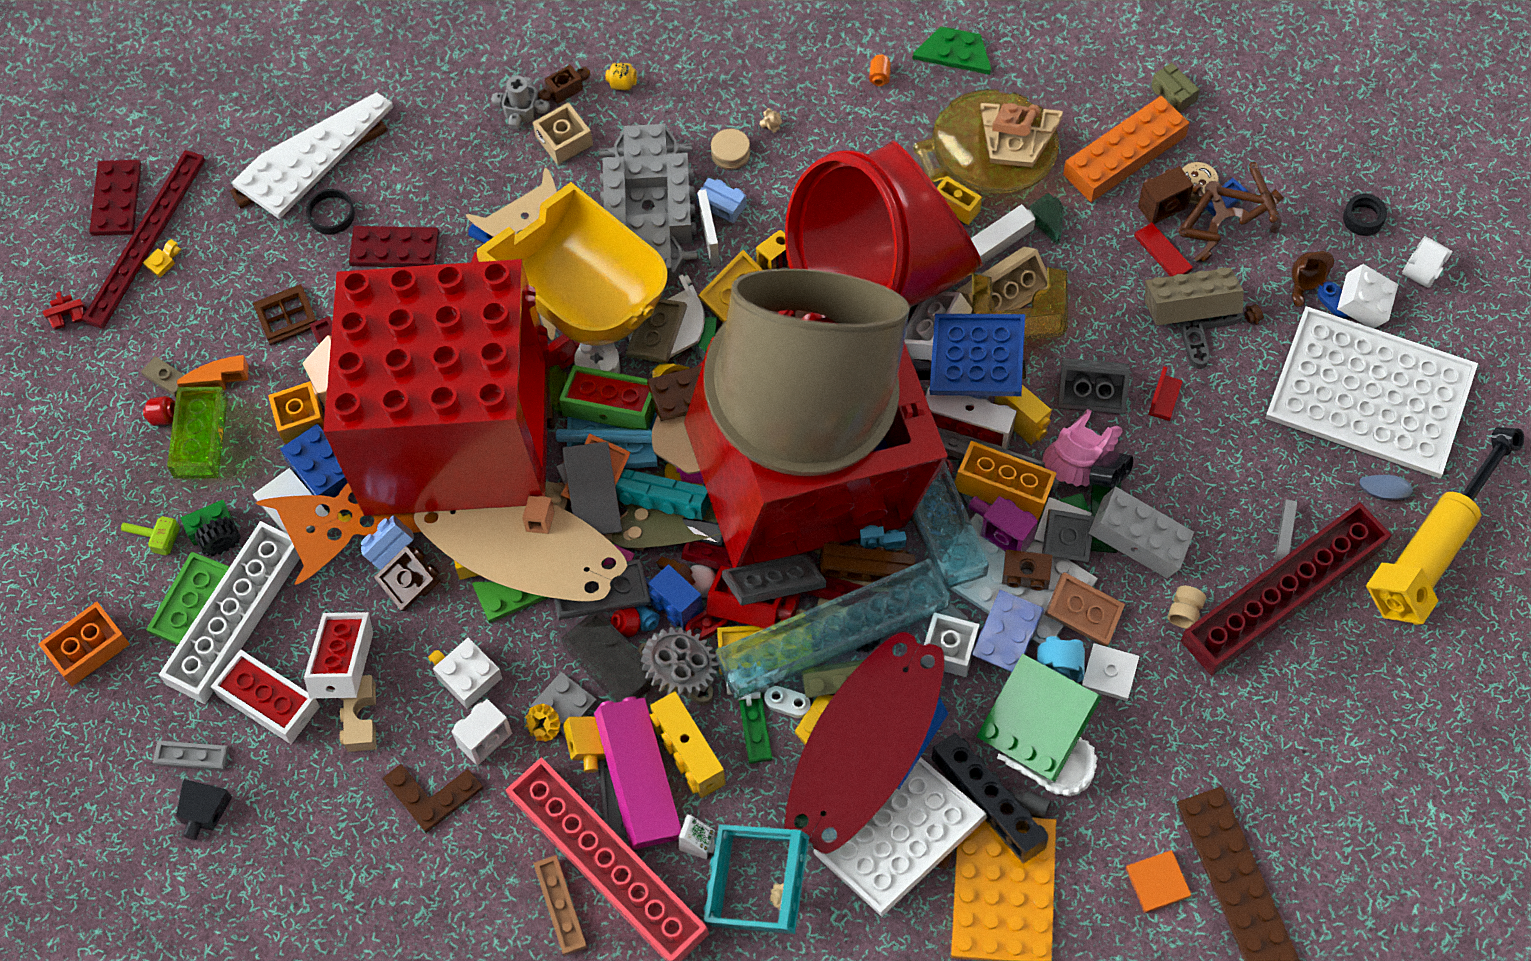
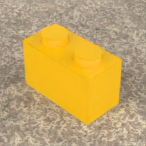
[937,176,982,225]

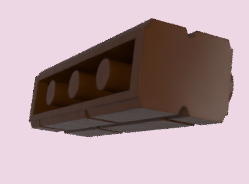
[819,541,915,587]

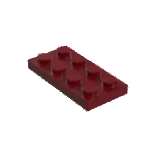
[89,159,142,236]
[349,226,439,267]

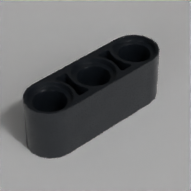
[1089,451,1133,489]

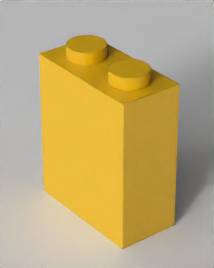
[994,385,1052,445]

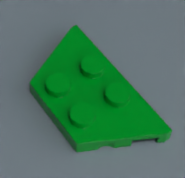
[913,26,991,75]

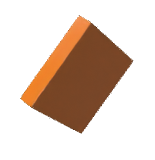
[1126,850,1191,913]

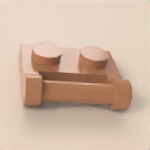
[992,103,1040,136]

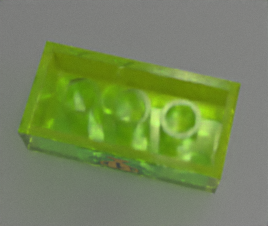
[167,387,228,479]

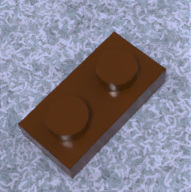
[656,556,696,585]

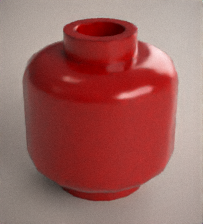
[143,396,179,426]

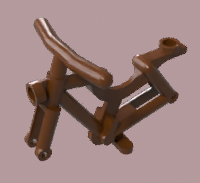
[1178,162,1284,262]

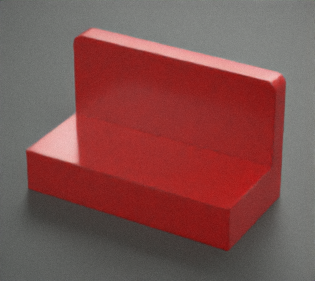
[548,334,580,378]
[1148,366,1183,421]

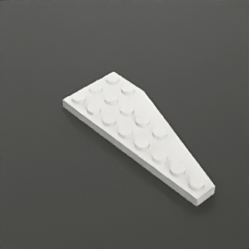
[232,92,393,219]

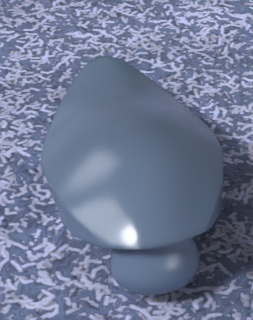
[1360,475,1413,500]

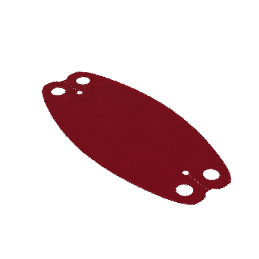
[784,632,945,854]

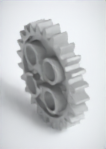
[641,627,718,698]

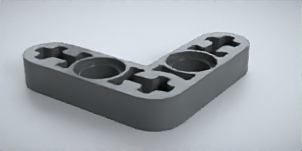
[1179,313,1243,369]

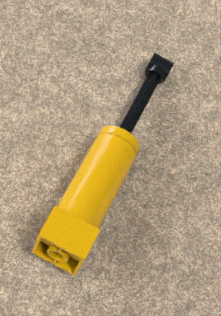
[1366,427,1524,625]

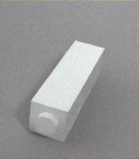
[971,204,1035,264]

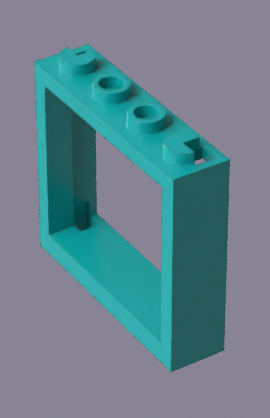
[703,824,809,934]

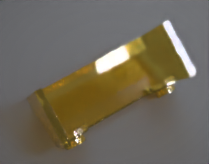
[972,267,1068,340]

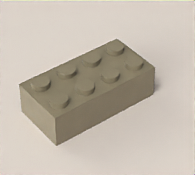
[1145,268,1244,326]

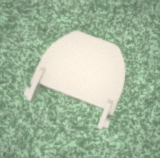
[628,274,705,358]

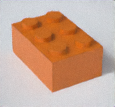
[38,602,130,687]

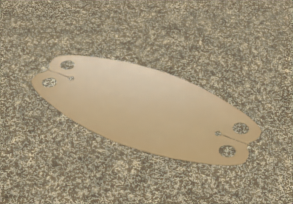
[414,504,627,601]

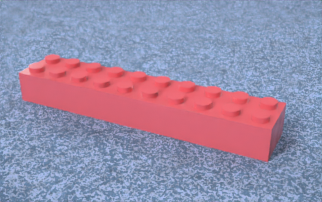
[506,757,709,961]

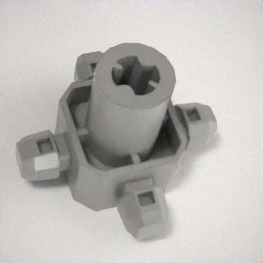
[491,76,550,130]

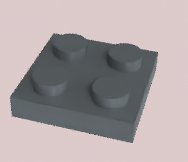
[1042,509,1095,563]

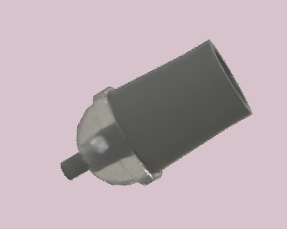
[1013,788,1051,819]

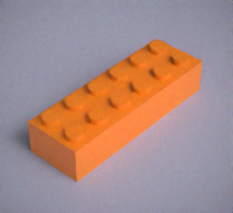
[1063,95,1190,202]

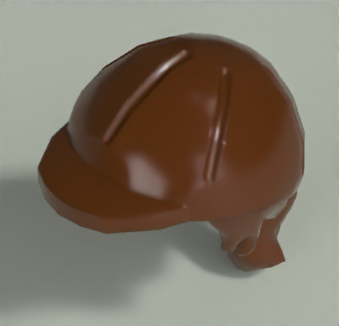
[1291,251,1335,307]

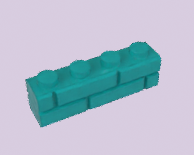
[615,469,711,520]

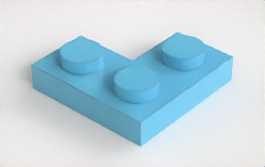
[859,525,906,550]

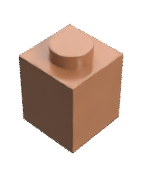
[522,496,555,534]

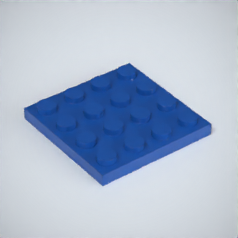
[929,314,1025,396]

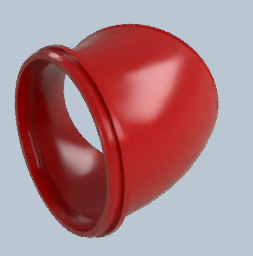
[785,140,983,308]

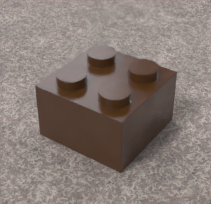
[1138,166,1194,224]

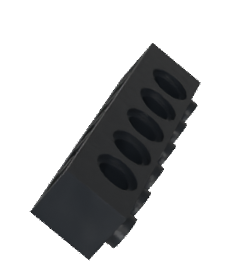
[932,732,1048,864]

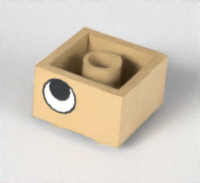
[533,102,593,165]

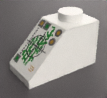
[679,814,715,859]

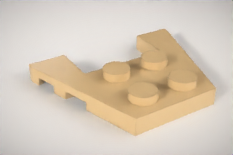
[981,103,1063,167]

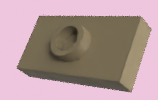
[141,356,184,397]

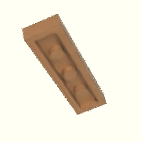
[533,855,587,956]

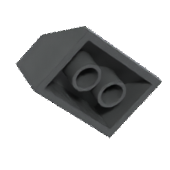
[1058,358,1130,414]

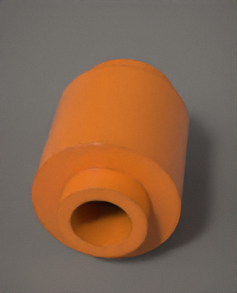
[869,54,891,87]

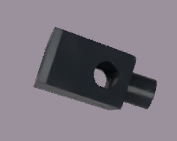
[176,779,232,840]

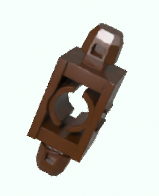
[538,64,591,104]

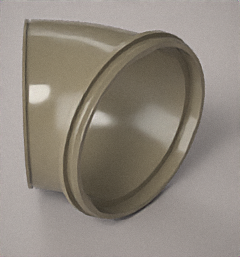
[704,269,909,476]

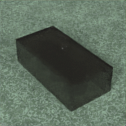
[561,613,658,703]

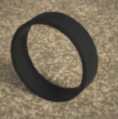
[306,189,355,235]

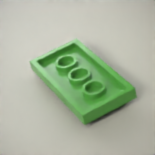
[146,552,230,645]

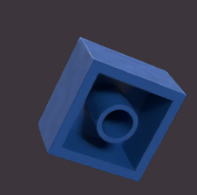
[648,564,703,630]

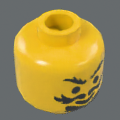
[606,63,637,90]

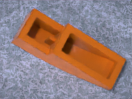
[177,355,248,394]

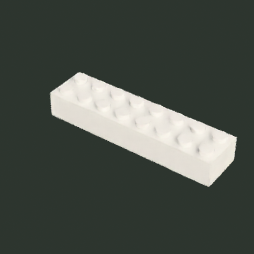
[159,521,300,704]

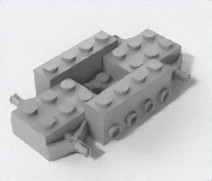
[599,124,698,281]

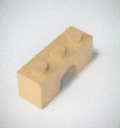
[340,675,376,752]

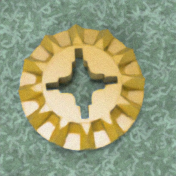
[525,704,560,742]

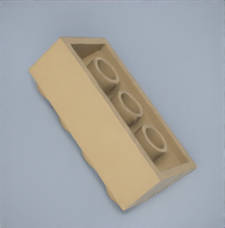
[956,247,1054,314]

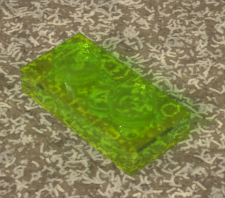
[550,365,568,415]

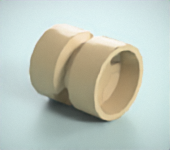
[1167,586,1206,629]

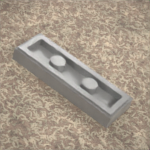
[153,741,229,771]

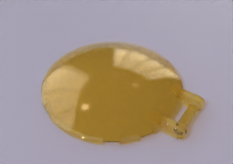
[913,89,1059,194]

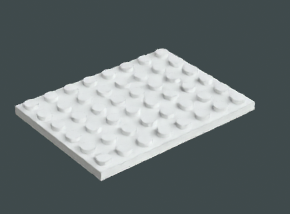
[1265,306,1478,478]

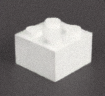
[1337,264,1398,329]
[921,612,980,677]
[433,638,502,709]
[451,699,512,766]

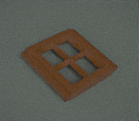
[253,284,317,346]

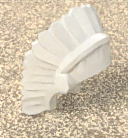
[997,736,1097,796]

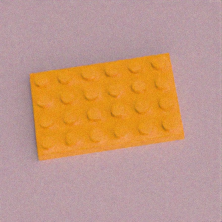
[951,818,1056,961]

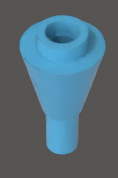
[634,605,660,632]

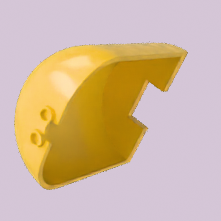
[477,182,667,346]

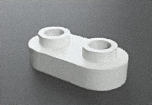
[764,686,811,718]

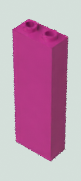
[594,696,681,850]

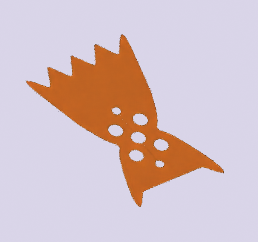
[256,483,439,585]

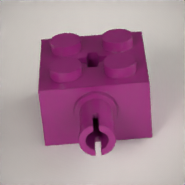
[968,496,1038,552]

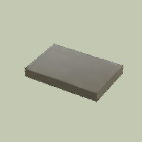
[626,299,687,363]

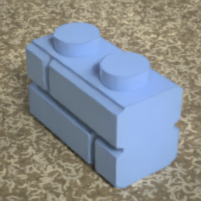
[696,178,746,223]
[361,516,414,570]

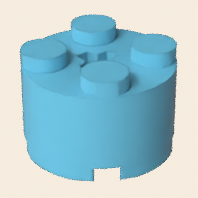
[1037,636,1085,683]

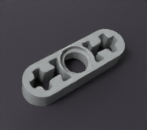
[1274,499,1297,561]

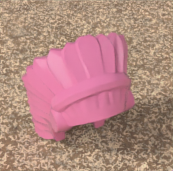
[1042,409,1123,487]

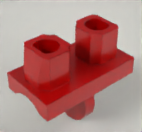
[42,291,86,330]

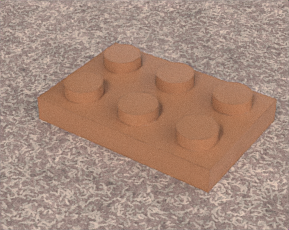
[1044,572,1125,646]

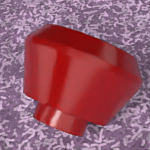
[611,607,641,638]

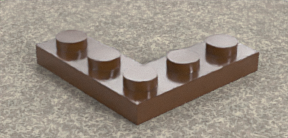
[382,764,483,833]

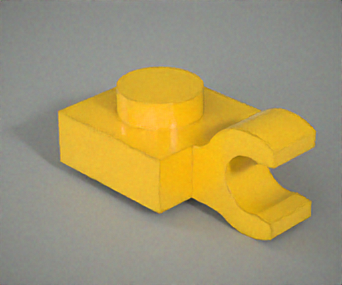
[143,239,181,278]

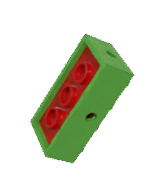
[559,365,656,430]

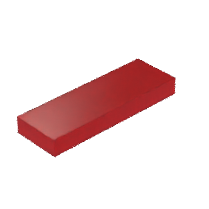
[1134,222,1193,277]

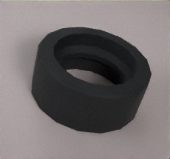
[1343,193,1387,236]

